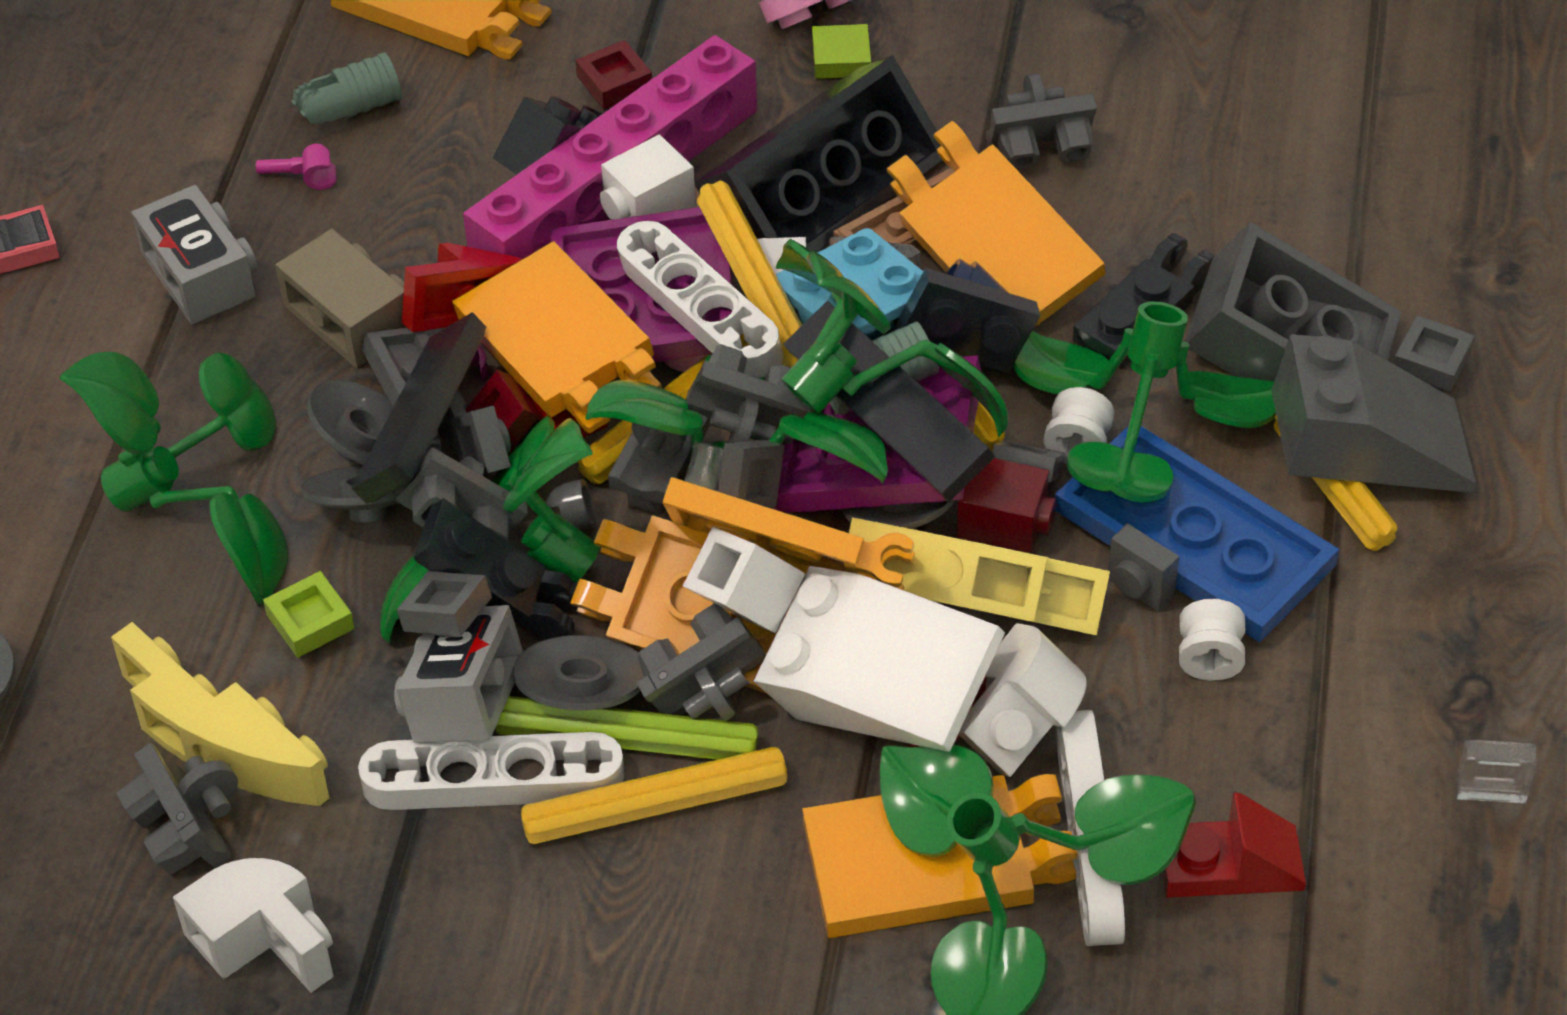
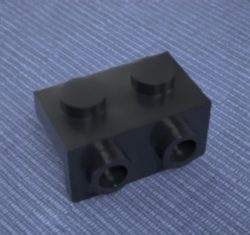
[893,268,1041,373]

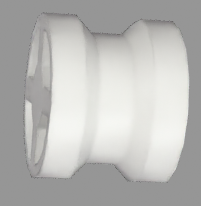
[1044,387,1115,464]
[1179,599,1245,681]

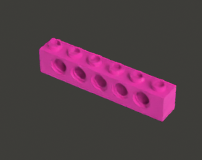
[463,35,757,260]

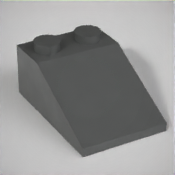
[1185,222,1402,381]
[1272,334,1476,493]

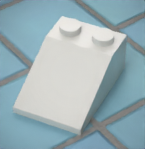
[754,566,1005,752]

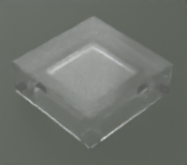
[1456,740,1537,803]

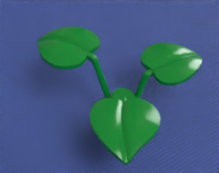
[776,239,1008,437]
[1013,301,1276,503]
[59,351,288,606]
[586,354,888,492]
[380,416,600,644]
[880,745,1196,1015]

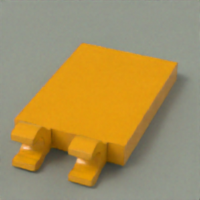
[330,0,552,60]
[887,121,1106,328]
[452,241,662,433]
[663,477,915,590]
[570,515,810,694]
[802,774,1078,939]

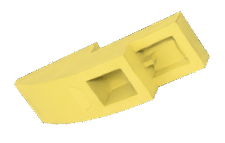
[849,517,1110,635]
[111,622,330,806]

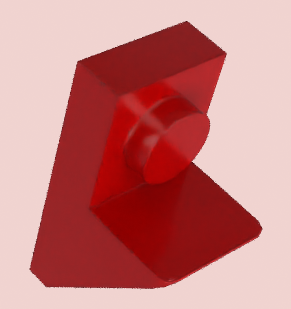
[402,243,522,332]
[1162,792,1306,898]

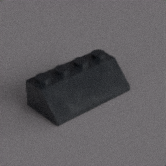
[694,55,942,252]

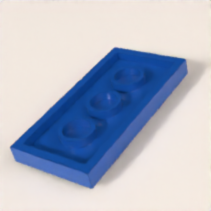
[1055,426,1340,643]

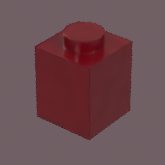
[956,458,1057,554]

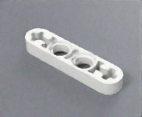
[617,221,783,378]
[1056,710,1125,946]
[358,732,625,810]

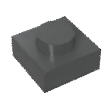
[1394,315,1475,392]
[448,406,511,475]
[718,440,784,508]
[992,440,1065,482]
[1108,523,1179,612]
[397,571,492,637]

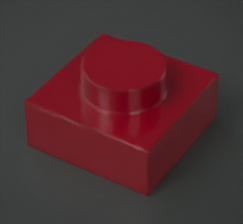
[575,40,652,109]
[465,370,541,455]

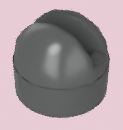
[546,479,596,531]

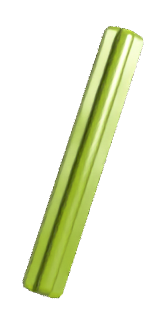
[495,696,759,760]

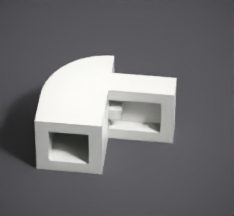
[958,623,1087,777]
[173,858,334,993]

